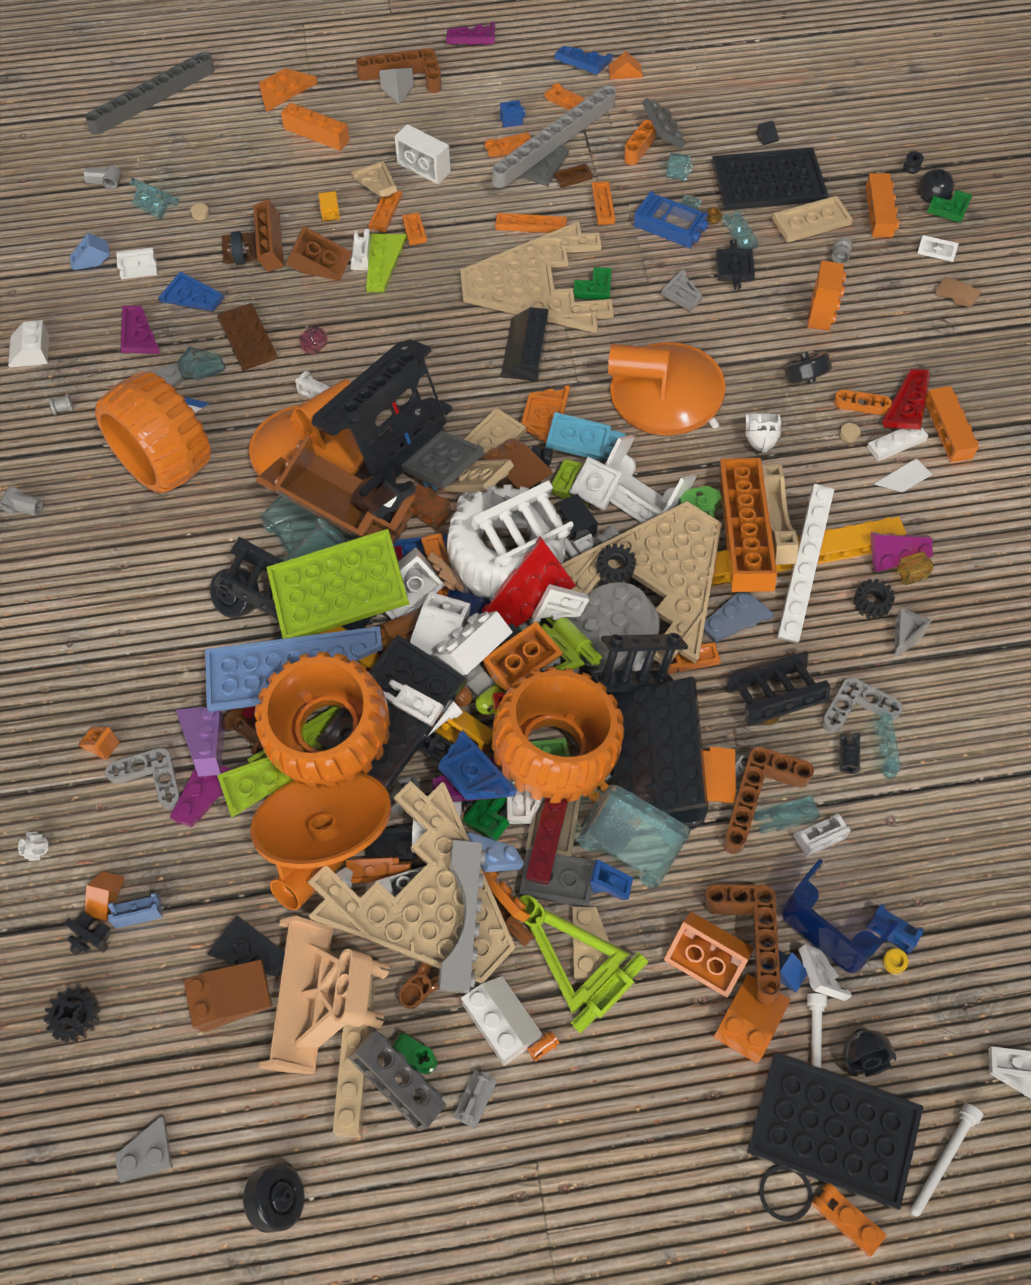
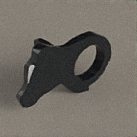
[352,467,416,523]

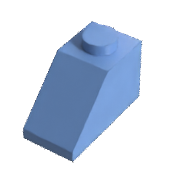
[70,233,110,270]

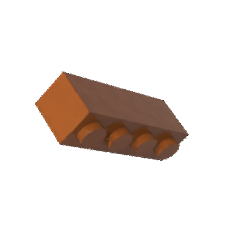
[253,199,284,272]

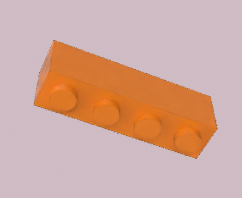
[281,102,350,151]
[865,173,899,238]
[925,386,979,463]

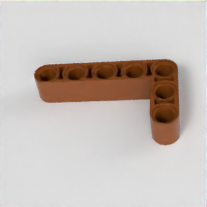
[356,48,442,93]
[723,747,814,854]
[705,884,780,1006]

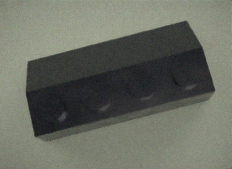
[501,307,549,382]

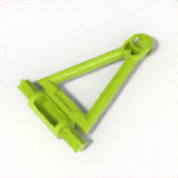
[475,617,602,714]
[520,895,649,1034]

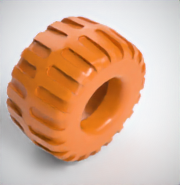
[95,372,211,493]
[255,651,390,789]
[492,667,624,803]

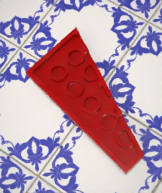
[481,536,576,628]

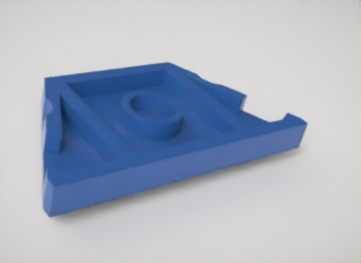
[438,731,517,800]

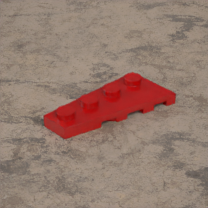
[882,369,930,430]

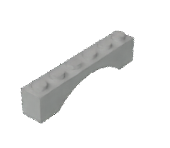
[438,840,485,994]

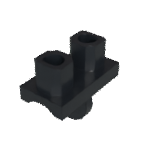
[418,732,453,763]
[64,911,112,955]

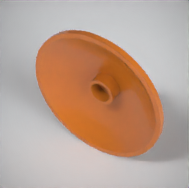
[608,342,726,436]
[249,379,364,476]
[250,773,391,910]

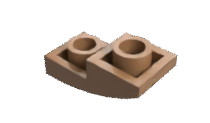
[936,277,980,307]
[427,552,464,592]

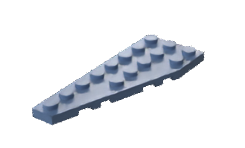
[205,626,383,712]

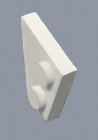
[507,780,544,824]
[988,1046,1031,1099]

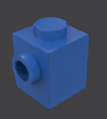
[500,100,525,128]

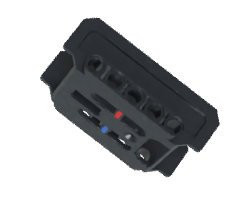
[312,339,452,488]

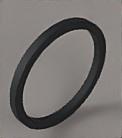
[759,1166,813,1222]

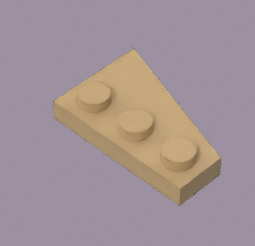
[351,161,397,197]

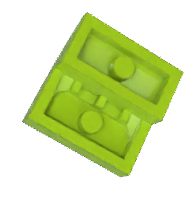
[551,459,590,508]

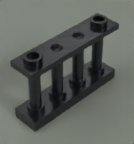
[213,537,284,621]
[590,633,688,693]
[726,651,831,727]

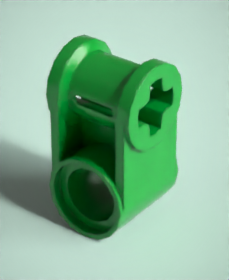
[392,1032,437,1075]

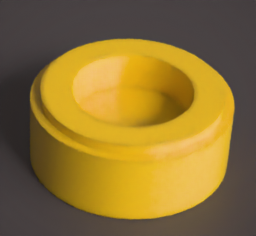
[882,948,909,974]

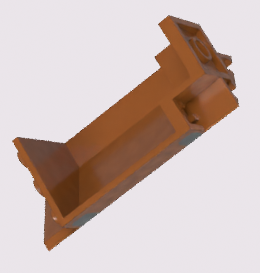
[256,435,417,545]

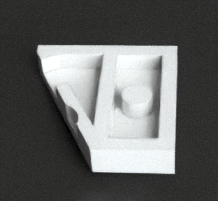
[532,584,589,622]
[798,944,852,1001]

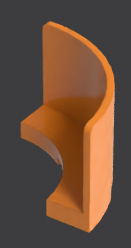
[703,747,736,803]

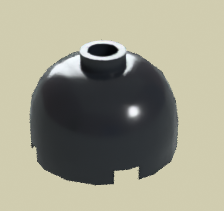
[917,169,955,203]
[843,1029,897,1077]

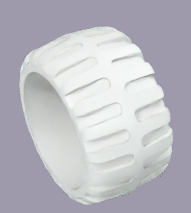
[447,484,566,604]

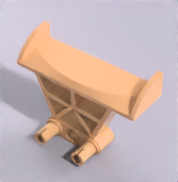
[258,916,389,1074]

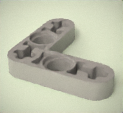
[822,678,903,733]
[105,748,181,810]

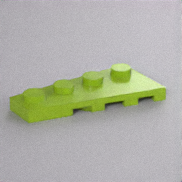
[366,234,407,292]
[217,757,292,818]

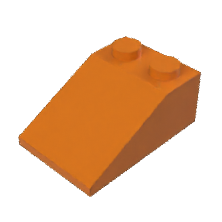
[713,974,791,1064]

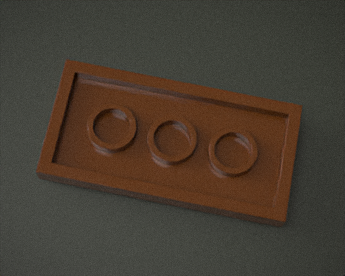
[217,303,278,371]

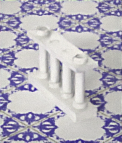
[471,480,574,568]

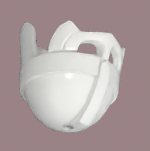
[745,414,782,452]

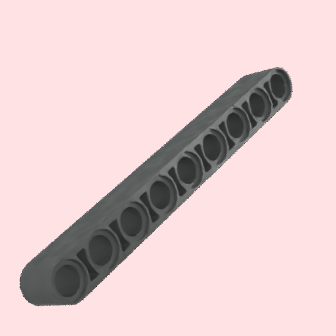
[85,52,214,135]

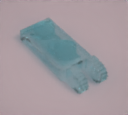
[723,211,758,249]
[875,714,901,779]
[753,795,821,834]

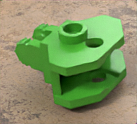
[680,486,722,519]

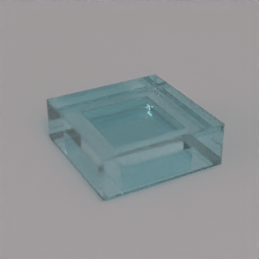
[680,195,701,210]

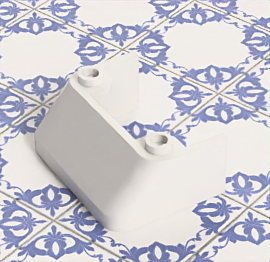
[605,435,697,523]

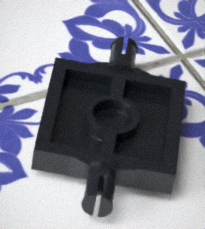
[716,239,755,290]

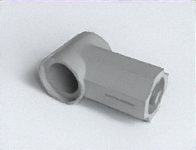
[84,165,122,190]
[0,487,43,516]

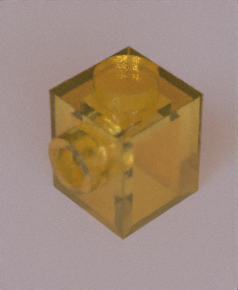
[896,551,933,586]

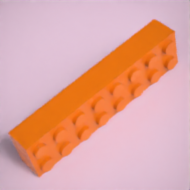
[719,458,777,592]

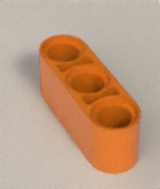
[624,120,656,165]

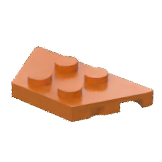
[259,68,317,112]
[521,385,570,444]

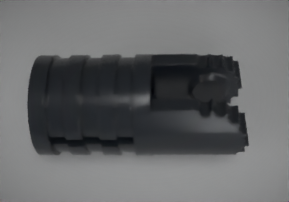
[840,733,860,774]

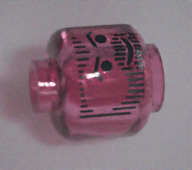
[299,326,327,354]

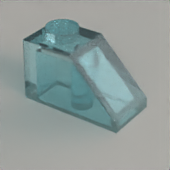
[177,346,226,380]

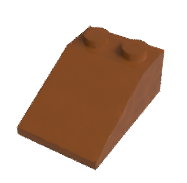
[285,226,352,281]
[481,438,553,489]
[184,960,273,1032]

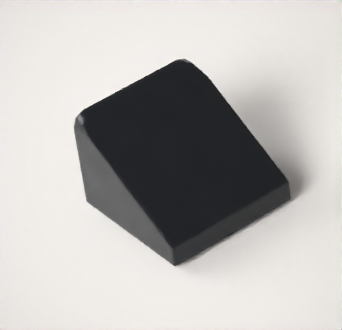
[756,121,779,145]

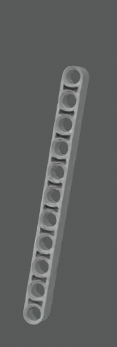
[492,85,616,188]

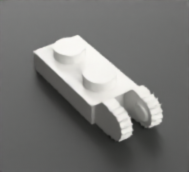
[383,680,444,726]

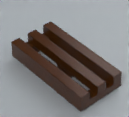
[554,163,593,188]

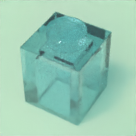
[666,152,693,181]

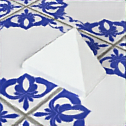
[917,235,959,262]

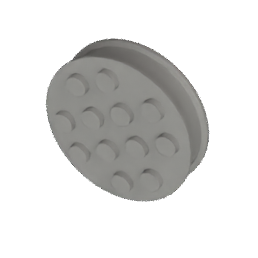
[568,582,659,673]

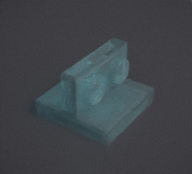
[129,177,179,219]

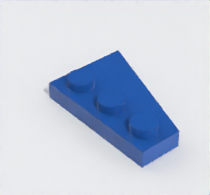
[555,46,613,74]
[158,271,224,312]

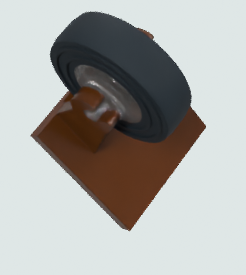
[222,231,258,265]

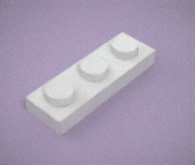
[867,427,928,461]

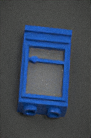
[634,191,709,249]

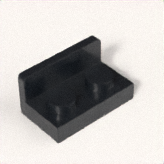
[367,825,414,862]

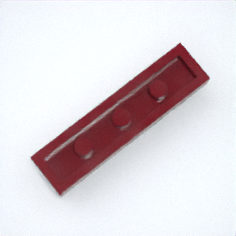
[526,798,568,885]

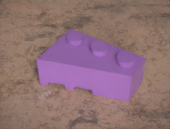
[176,707,224,777]

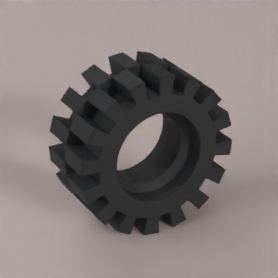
[596,543,636,583]
[853,579,895,619]

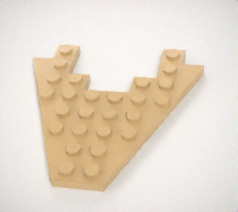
[460,222,614,333]
[561,501,722,664]
[308,781,516,984]

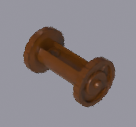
[222,708,263,755]

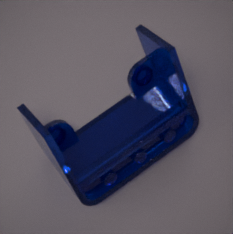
[782,859,900,973]

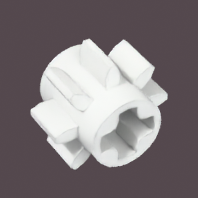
[18,832,48,861]

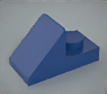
[590,859,633,901]
[754,944,807,993]

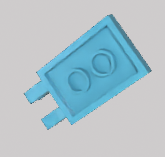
[546,412,626,461]

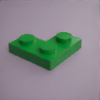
[927,190,972,223]
[573,267,612,300]
[462,797,510,841]

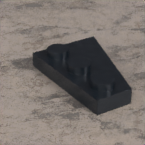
[206,915,285,978]

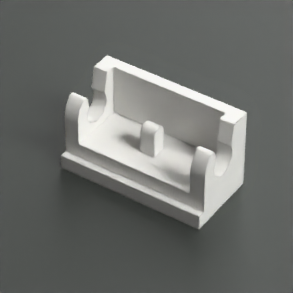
[351,229,371,270]
[116,248,158,279]
[295,371,333,399]
[793,813,851,857]

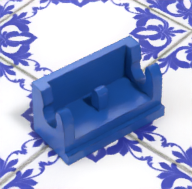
[866,903,924,954]

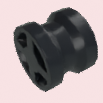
[903,151,924,174]

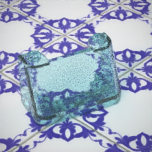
[260,495,347,561]
[576,785,691,888]

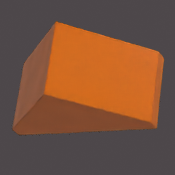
[608,51,643,79]
[78,727,120,760]
[84,871,125,922]

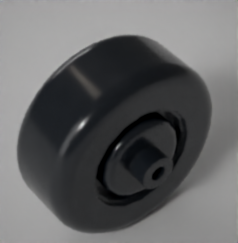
[784,351,832,384]
[210,567,260,618]
[243,1164,305,1233]

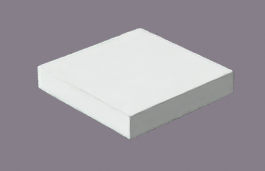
[569,457,623,511]

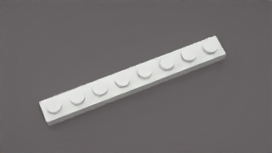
[777,484,834,644]

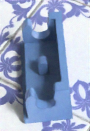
[108,893,163,929]

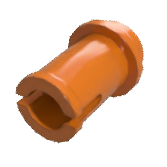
[527,1031,560,1062]

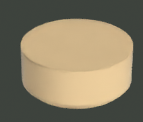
[190,203,209,220]
[840,423,861,443]

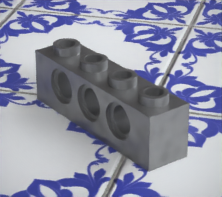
[348,1031,447,1132]

